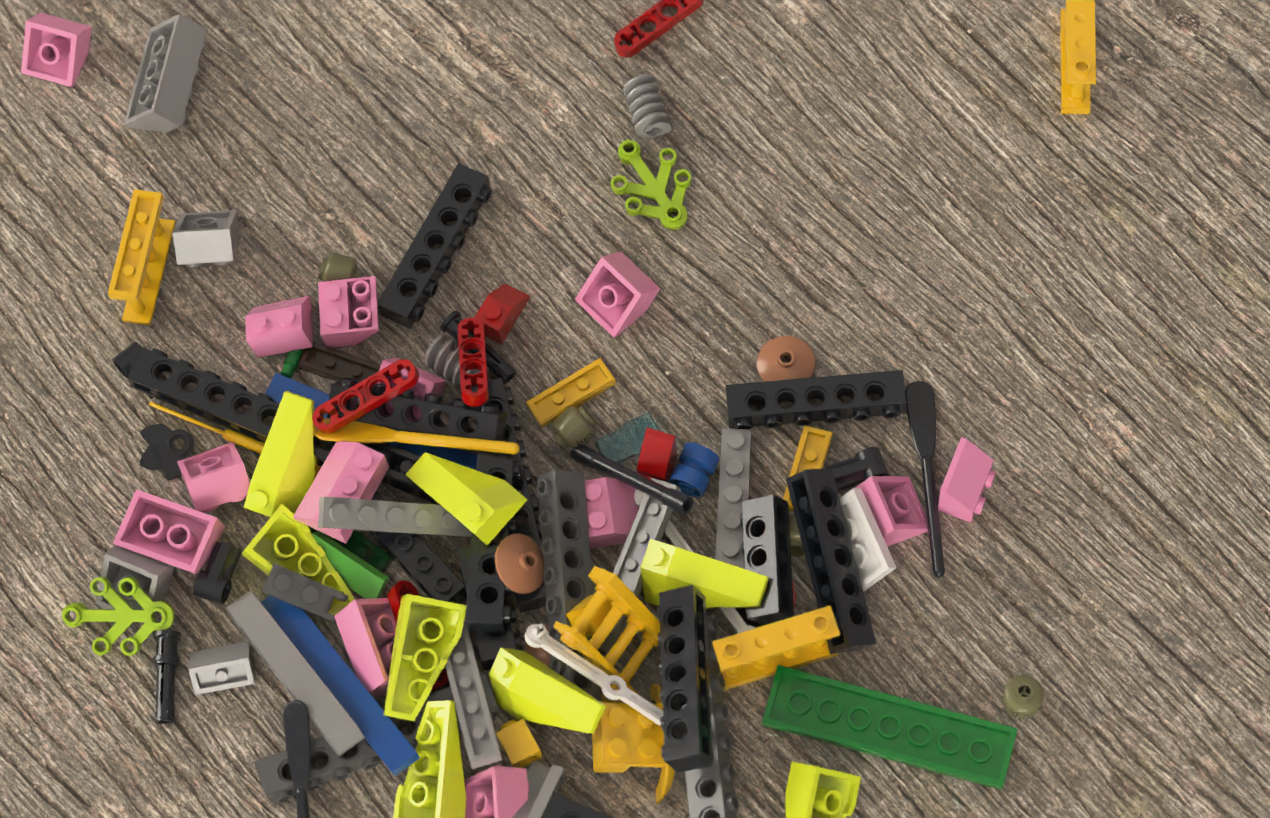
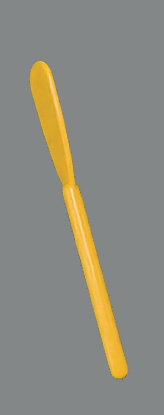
[149,402,322,477]
[315,419,520,454]

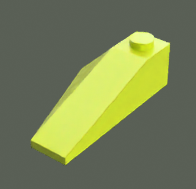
[244,391,317,517]
[405,452,527,545]
[241,504,355,626]
[640,539,769,609]
[383,594,466,721]
[489,647,606,734]
[394,701,467,818]
[785,762,861,818]

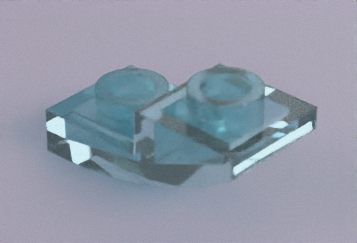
[595,412,660,464]

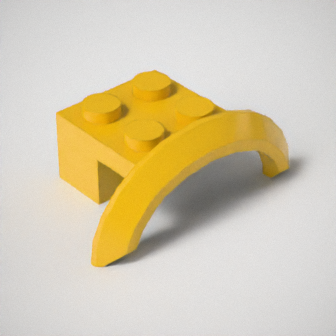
[592,683,675,804]

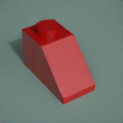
[474,283,530,345]
[636,427,678,483]

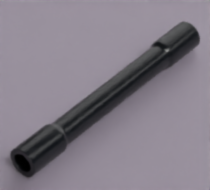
[570,445,693,514]

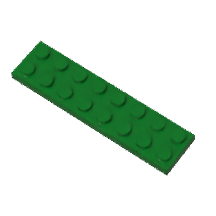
[762,665,1018,790]

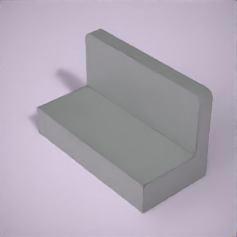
[188,641,255,695]
[512,761,566,818]

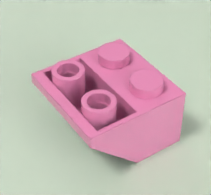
[318,276,379,348]

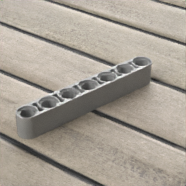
[225,591,364,756]

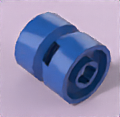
[668,442,720,498]

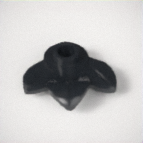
[140,424,194,480]

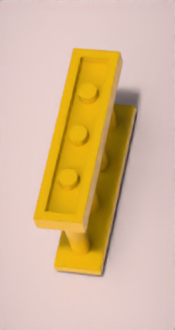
[1060,0,1096,114]
[108,189,176,326]
[553,566,661,695]
[712,606,840,690]

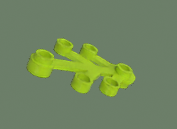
[611,140,691,230]
[62,576,175,656]

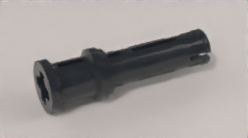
[440,310,517,385]
[153,630,181,724]

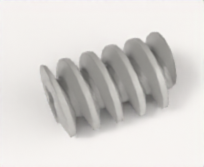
[623,74,671,138]
[425,333,489,388]

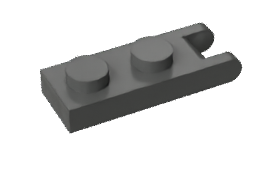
[261,563,348,624]

